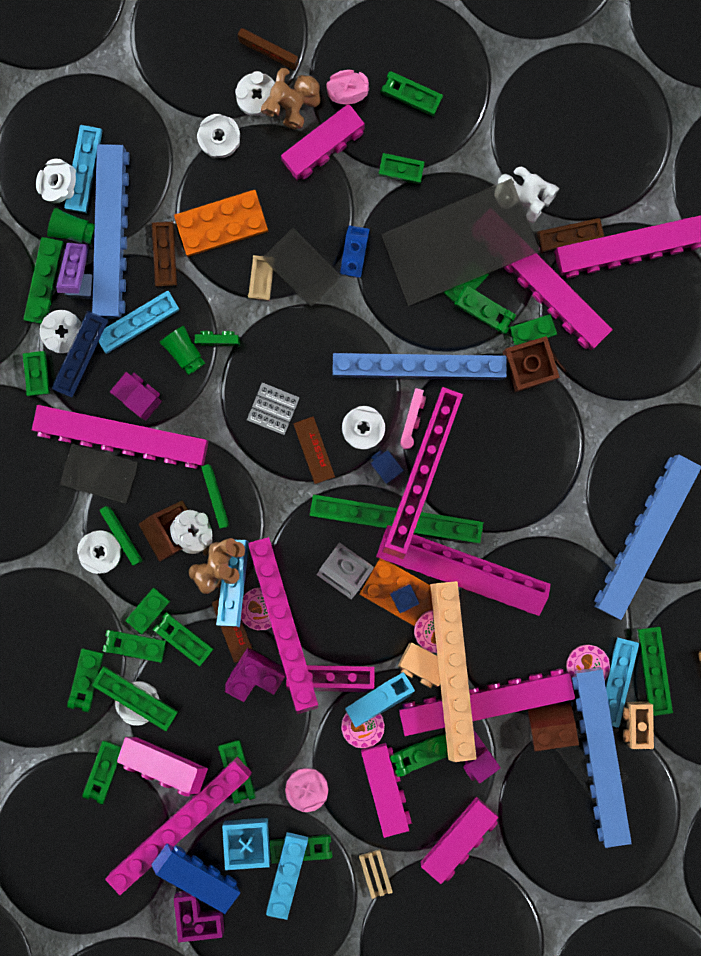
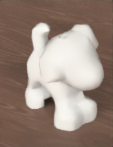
[494,167,560,223]

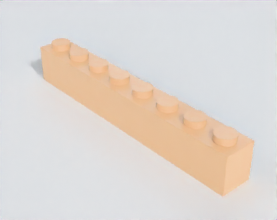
[430,581,476,762]

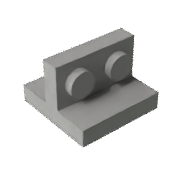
[317,542,374,600]

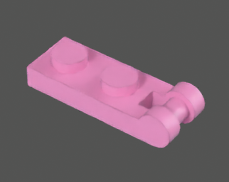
[400,388,426,450]

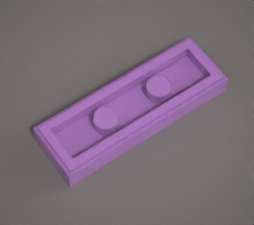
[56,243,89,294]

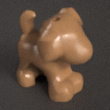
[261,68,321,129]
[189,538,245,594]

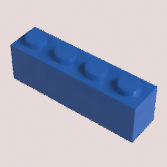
[151,843,241,914]

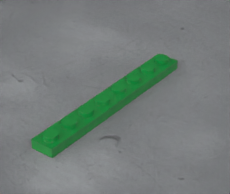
[310,495,484,543]

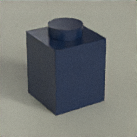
[370,450,404,484]
[390,583,420,614]

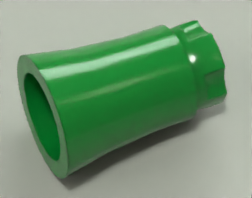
[47,208,95,244]
[160,326,205,375]

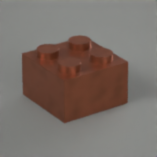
[503,336,560,393]

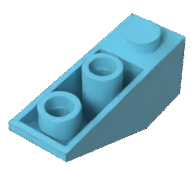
[345,672,415,728]

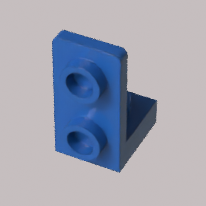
[340,225,370,277]

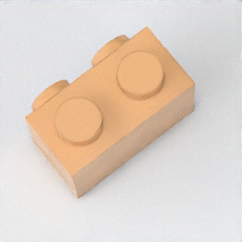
[397,643,440,688]
[623,702,654,749]

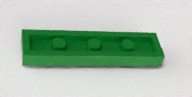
[23,237,64,324]
[637,626,673,716]
[92,666,178,731]

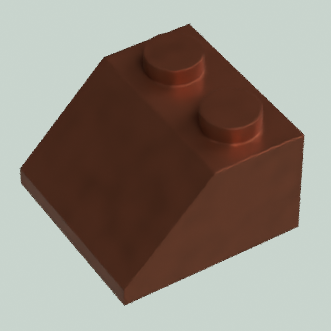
[139,500,195,562]
[528,701,579,751]

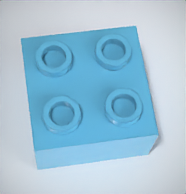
[222,818,271,870]

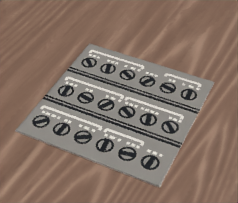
[247,383,299,435]

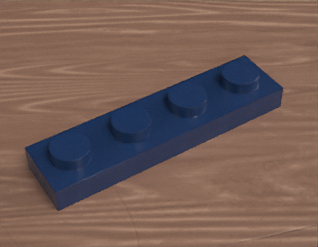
[52,310,108,397]

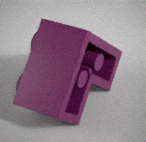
[110,372,162,421]
[225,647,285,702]
[463,729,501,784]
[174,891,224,943]

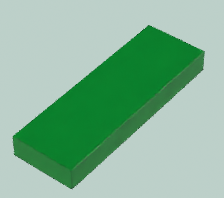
[201,464,229,529]
[99,506,142,566]

